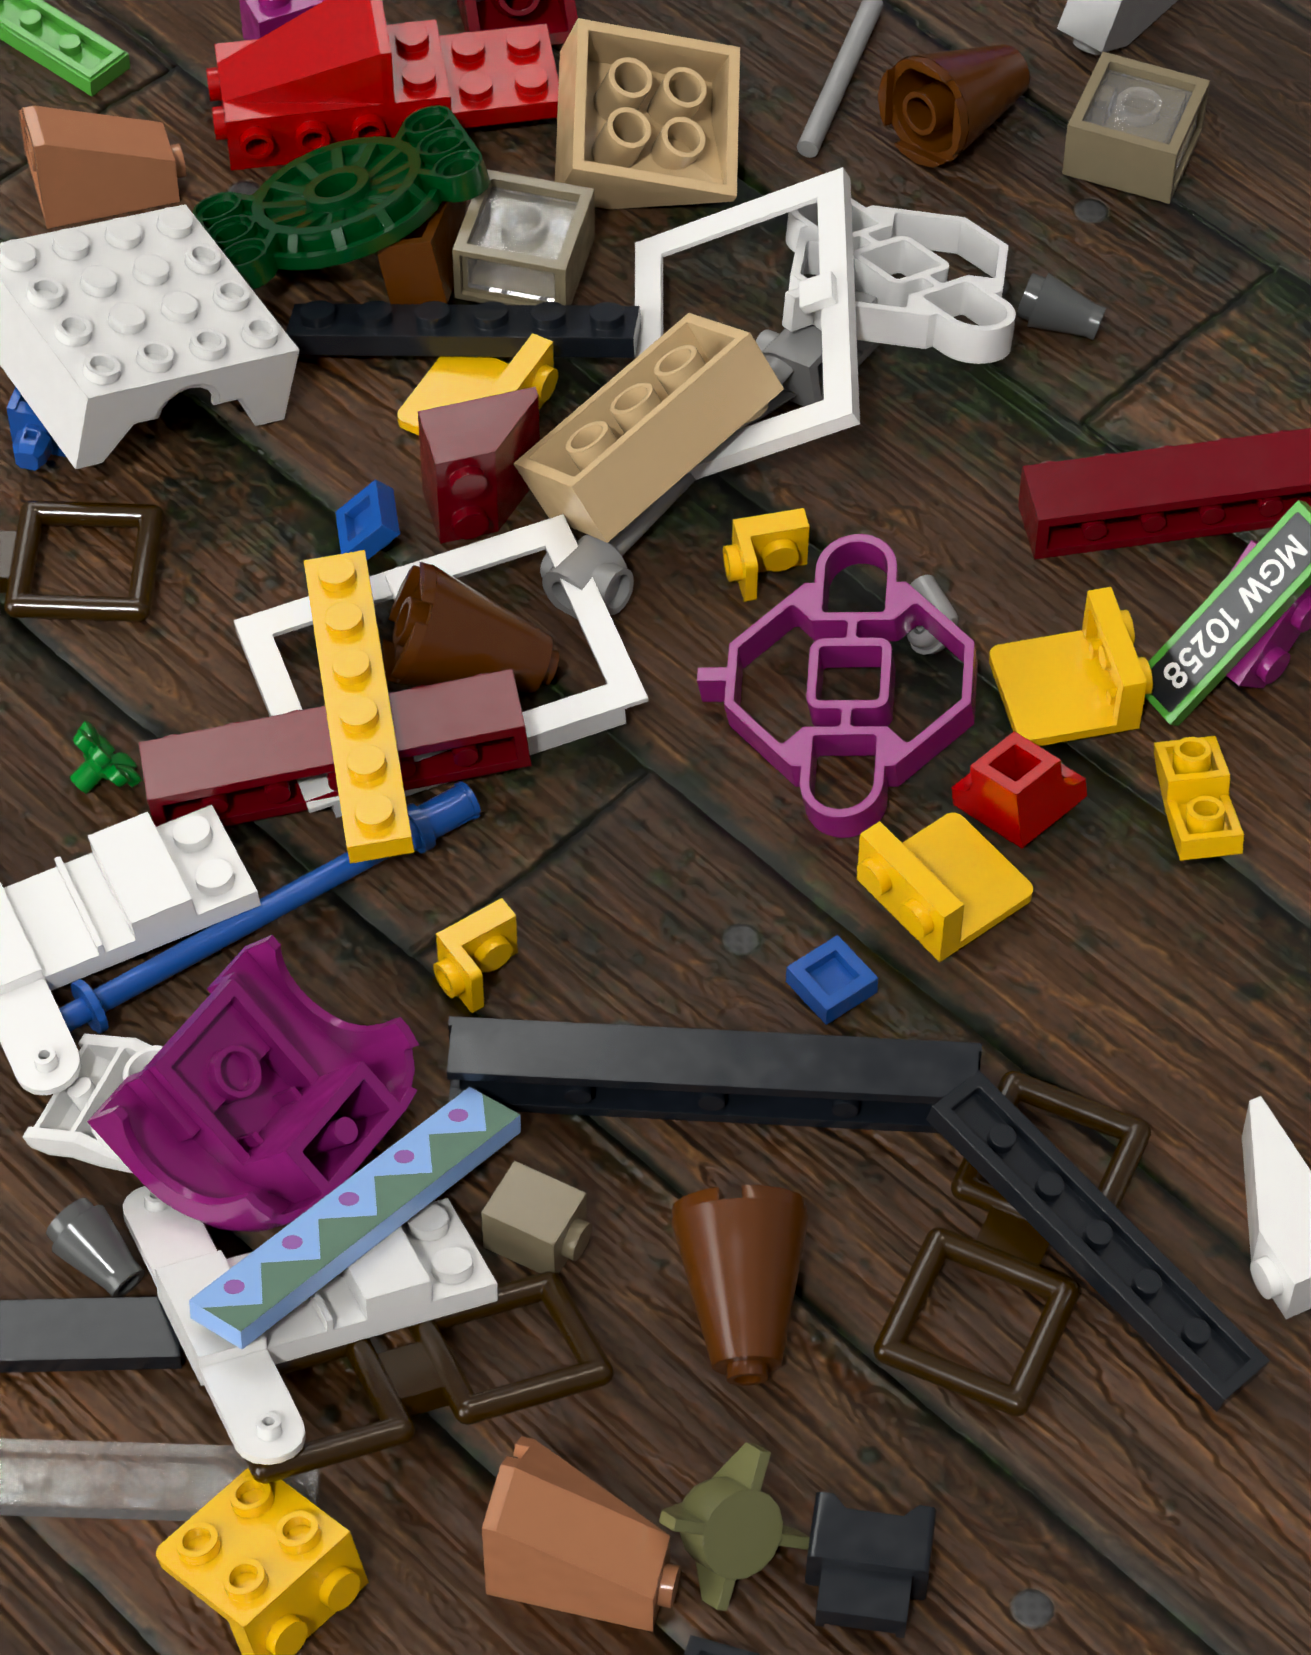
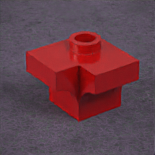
[951,731,1087,849]

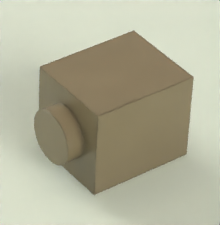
[481,1160,592,1275]

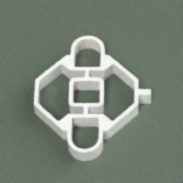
[782,198,1016,364]

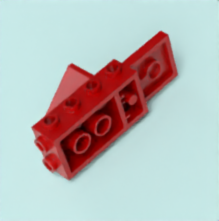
[206,0,559,171]

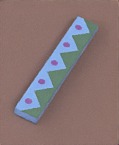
[189,1087,521,1349]

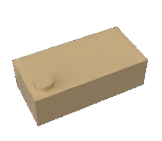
[513,313,784,543]

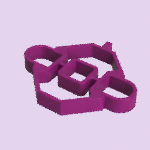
[697,534,978,838]

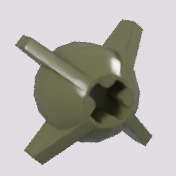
[659,1442,810,1611]

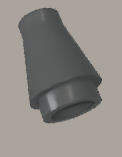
[1016,273,1106,340]
[46,1198,145,1298]

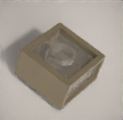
[1062,51,1210,204]
[452,169,595,305]

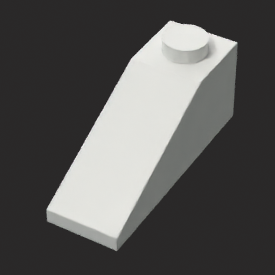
[1242,1096,1311,1319]

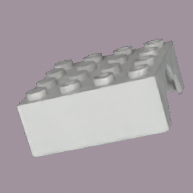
[0,204,299,469]

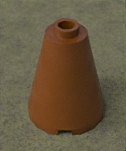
[878,44,1030,168]
[381,562,559,694]
[671,1185,809,1386]

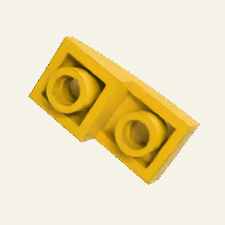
[1153,736,1244,861]

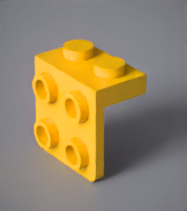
[397,333,558,435]
[989,587,1153,746]
[857,813,1033,962]
[156,1468,369,1655]

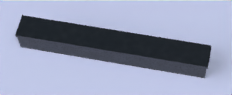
[447,1016,982,1133]

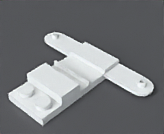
[0,805,261,1095]
[123,1186,498,1465]

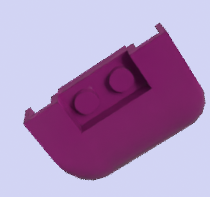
[87,935,419,1232]

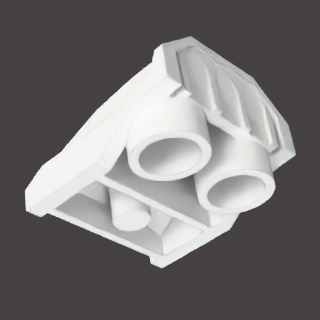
[23,1034,163,1173]

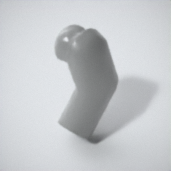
[906,575,959,655]

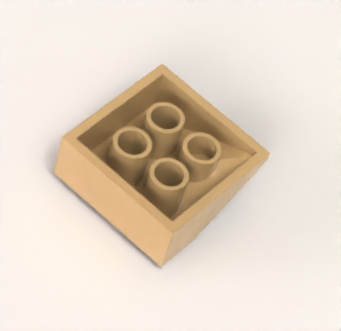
[555,18,740,209]

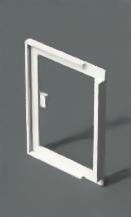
[635,167,860,480]
[234,514,648,818]

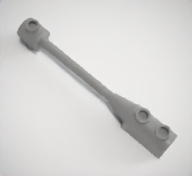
[540,289,880,619]

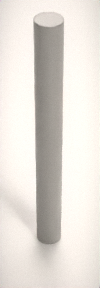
[797,0,884,158]

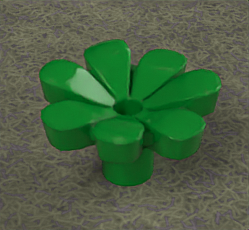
[69,720,142,794]

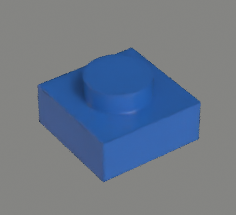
[335,479,400,560]
[786,935,878,1025]

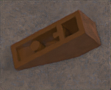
[376,201,466,304]

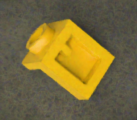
[723,508,810,602]
[433,898,518,1013]

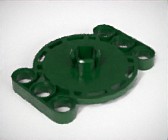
[192,105,491,290]

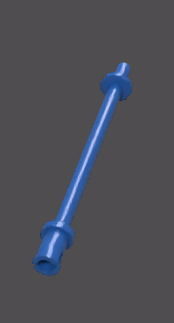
[59,781,481,1034]

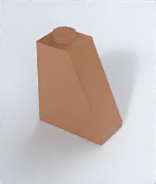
[18,106,187,229]
[482,1436,681,1632]

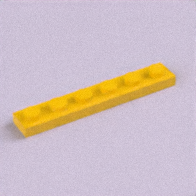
[304,550,414,864]

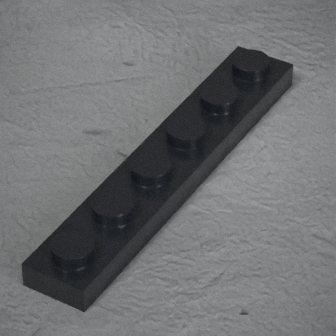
[286,300,641,358]
[926,1070,1270,1412]

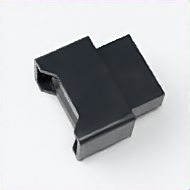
[805,1492,937,1638]

